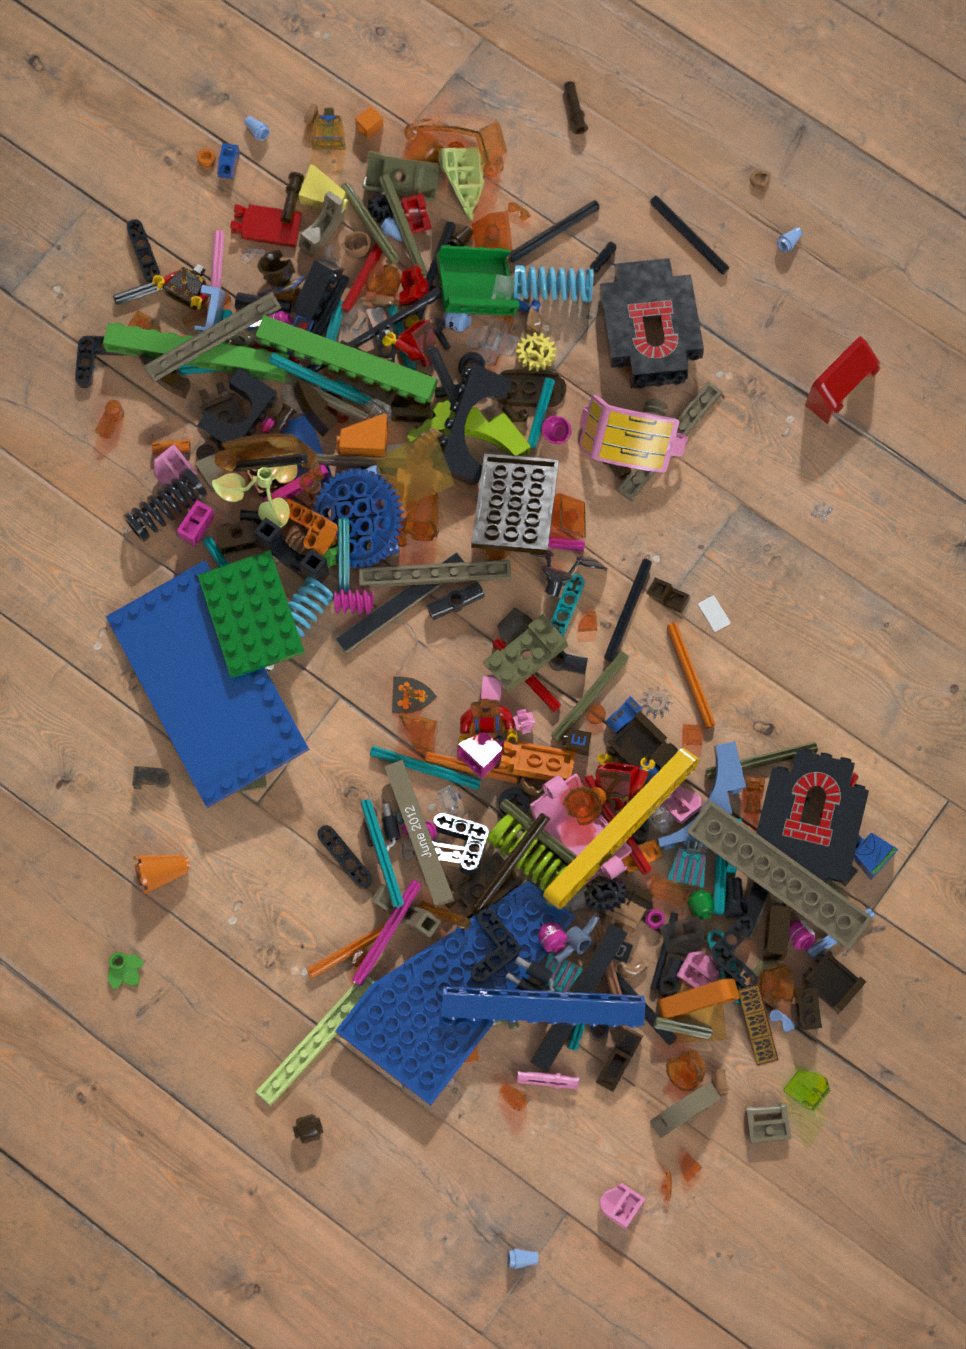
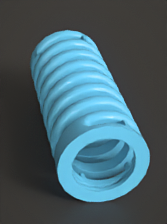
[514,265,593,302]
[288,577,334,638]

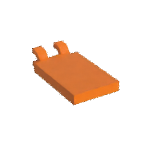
[499,741,575,781]

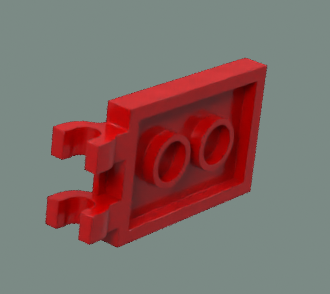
[230,204,302,248]

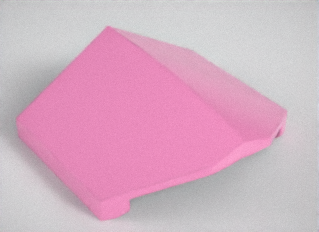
[154,444,197,488]
[660,785,702,824]
[677,951,720,989]
[599,1183,645,1229]

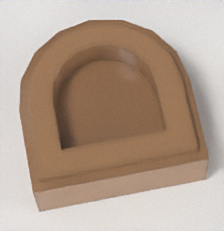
[304,103,319,126]
[750,169,771,191]

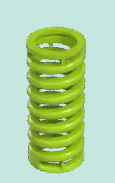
[486,814,567,891]

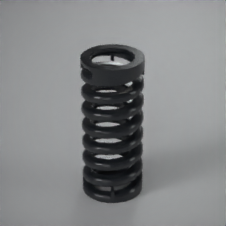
[123,468,207,543]

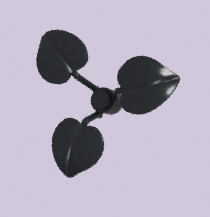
[530,549,608,596]

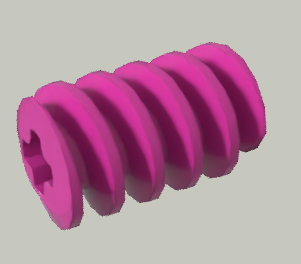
[334,589,374,614]

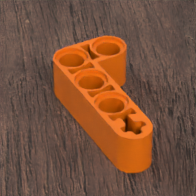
[284,498,338,555]
[656,979,740,1019]

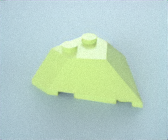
[438,146,490,221]

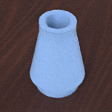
[244,116,270,141]
[380,217,403,243]
[777,227,803,252]
[507,1248,538,1269]

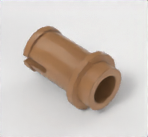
[712,1069,730,1096]

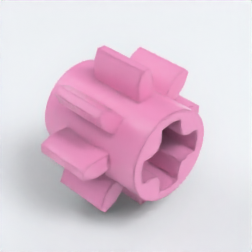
[513,709,535,734]

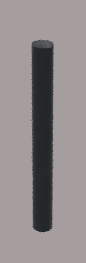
[650,912,679,990]

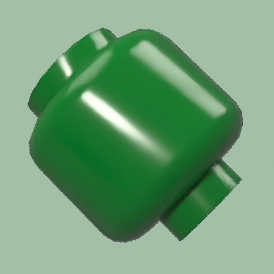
[687,890,714,921]

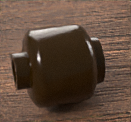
[293,1114,324,1144]

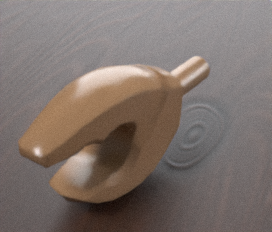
[360,295,401,307]

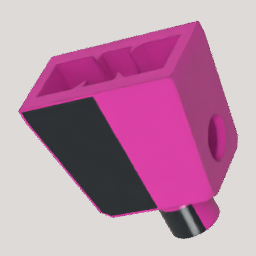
[457,732,505,779]

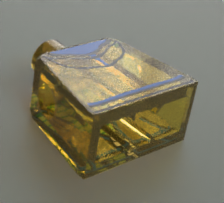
[311,107,346,150]

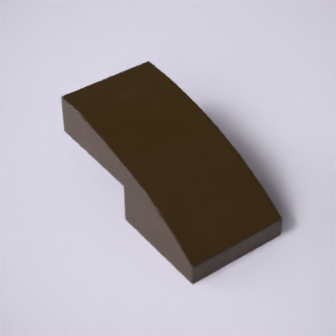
[646,577,690,613]

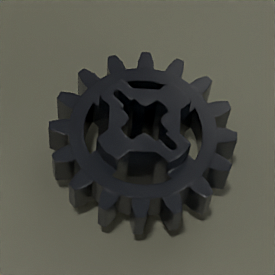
[584,875,628,914]

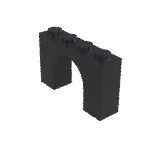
[197,367,278,456]
[254,517,330,589]

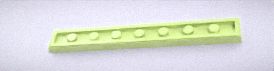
[256,976,374,1106]

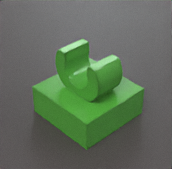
[321,546,338,567]

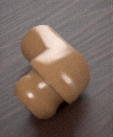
[617,961,647,978]

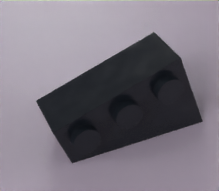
[292,259,345,320]

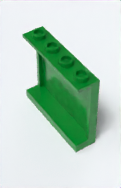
[436,245,519,316]

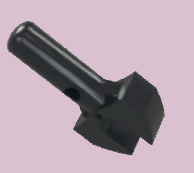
[432,318,451,350]

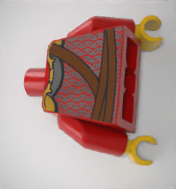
[382,315,437,367]
[596,753,655,810]

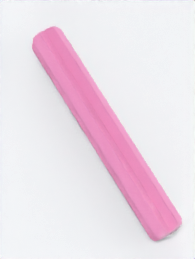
[211,230,224,289]

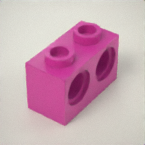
[177,500,215,547]

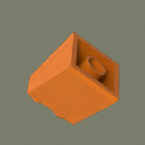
[336,414,388,457]

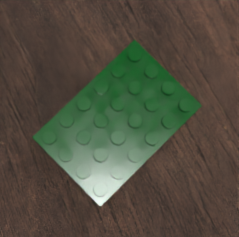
[198,550,305,679]

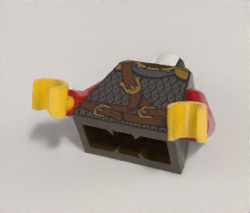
[152,264,208,311]

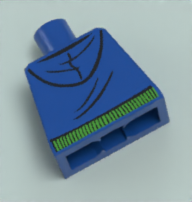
[853,833,898,880]

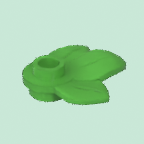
[107,952,144,989]

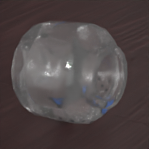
[434,785,463,815]

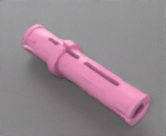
[517,1070,579,1090]

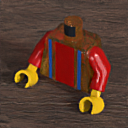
[458,698,518,743]

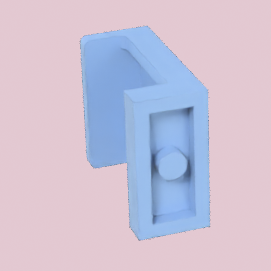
[194,285,226,333]

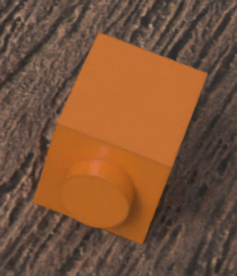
[355,106,384,139]

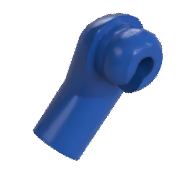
[515,298,541,312]

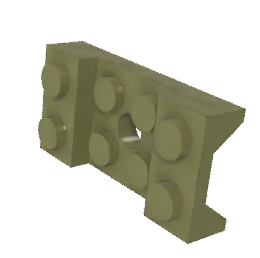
[362,151,440,202]
[483,614,568,694]

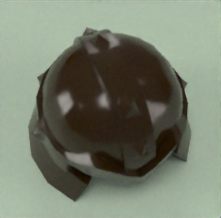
[257,250,296,286]

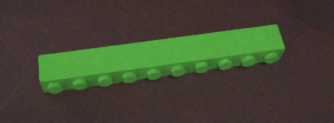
[255,315,438,404]
[103,323,290,383]

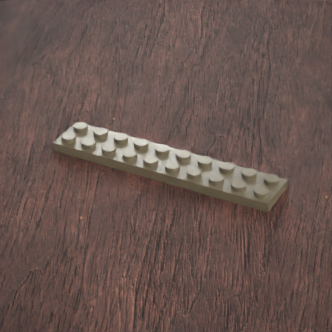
[686,800,873,950]

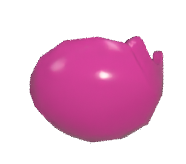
[542,415,572,445]

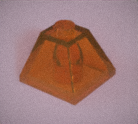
[472,211,512,251]
[551,493,586,538]
[399,712,438,754]

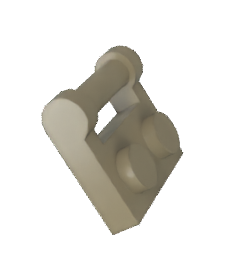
[745,1103,791,1144]

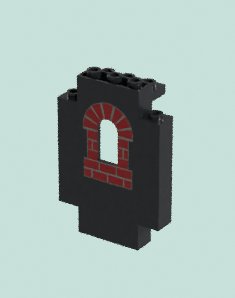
[600,258,704,389]
[756,748,869,884]

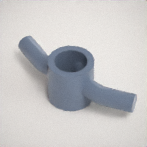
[553,914,600,963]

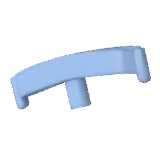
[770,1009,795,1032]

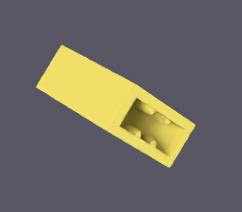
[299,164,348,210]

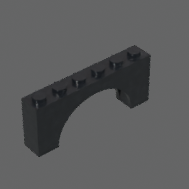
[432,363,512,486]

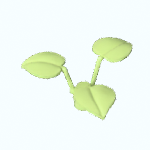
[212,454,297,527]

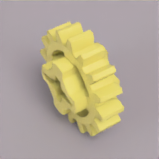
[516,332,556,372]

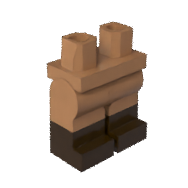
[601,878,654,940]

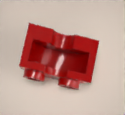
[401,193,432,234]
[399,265,428,306]

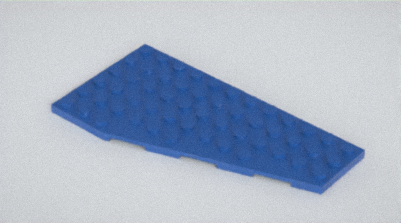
[335,880,576,1106]

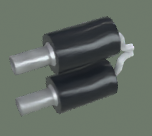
[363,804,401,851]
[505,956,554,992]

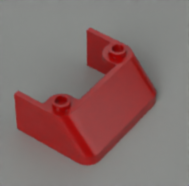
[805,336,881,424]

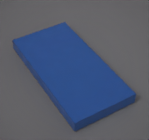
[278,415,333,491]

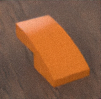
[621,839,663,875]

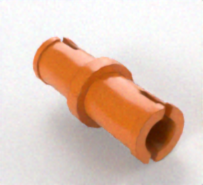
[152,439,191,454]

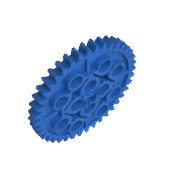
[311,469,405,568]

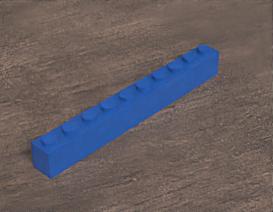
[442,987,646,1028]

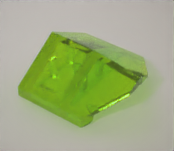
[783,1069,831,1112]

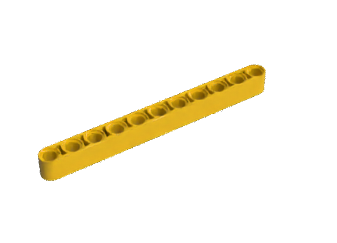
[543,748,700,909]

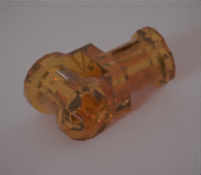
[743,775,765,814]

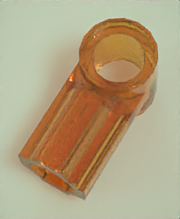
[95,400,124,439]

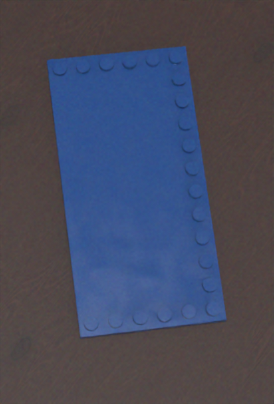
[106,560,310,808]

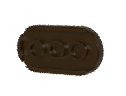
[497,369,566,407]

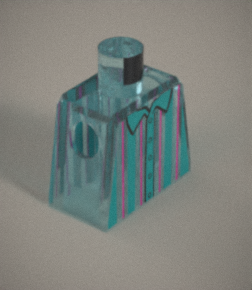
[667,839,706,888]
[540,952,584,992]

